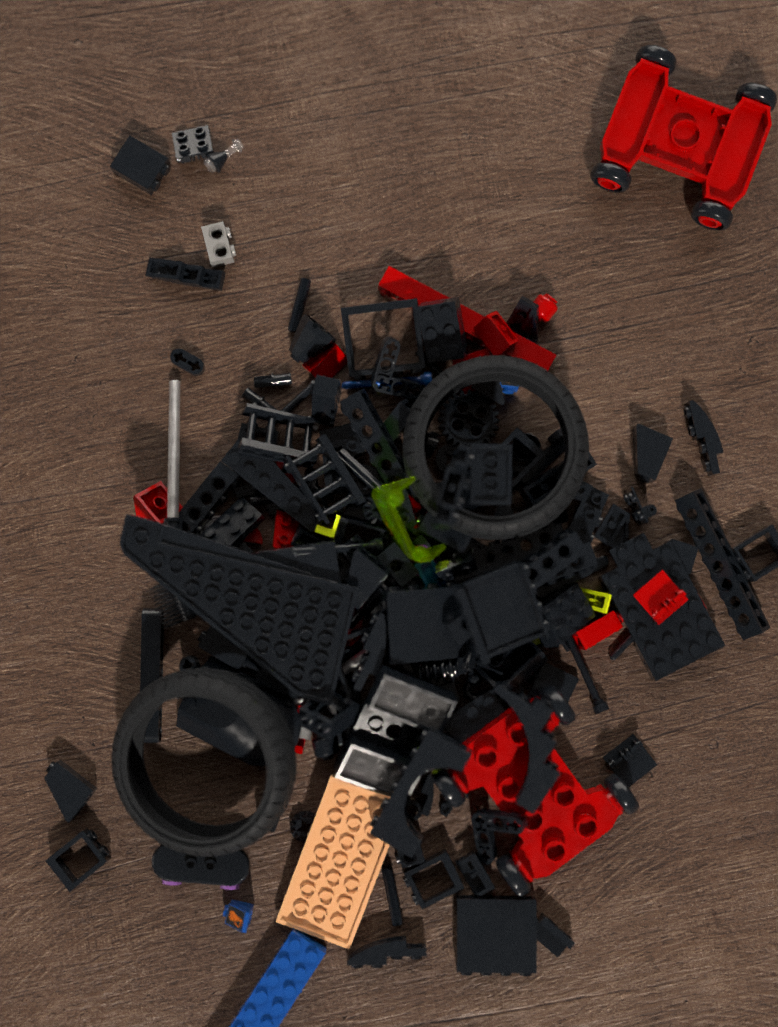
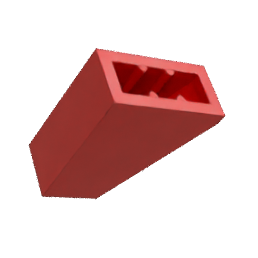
[572,610,623,650]

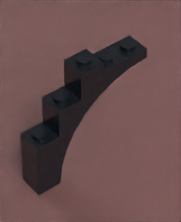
[493,680,560,814]

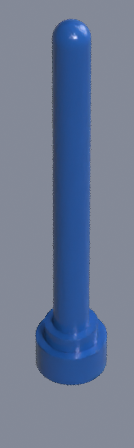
[341,371,432,389]

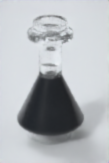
[203,139,244,173]

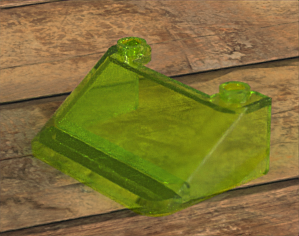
[372,476,446,563]

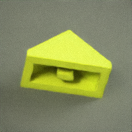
[581,588,612,614]

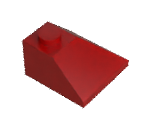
[133,481,183,524]

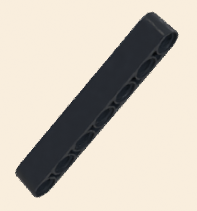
[140,608,164,743]

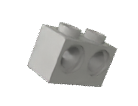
[201,221,236,268]

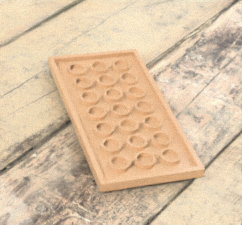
[276,774,390,949]

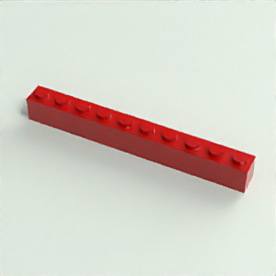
[378,266,556,371]

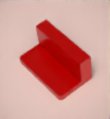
[474,311,520,355]
[302,343,348,379]

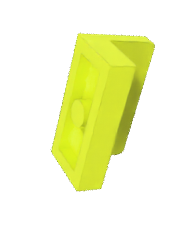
[315,515,341,540]

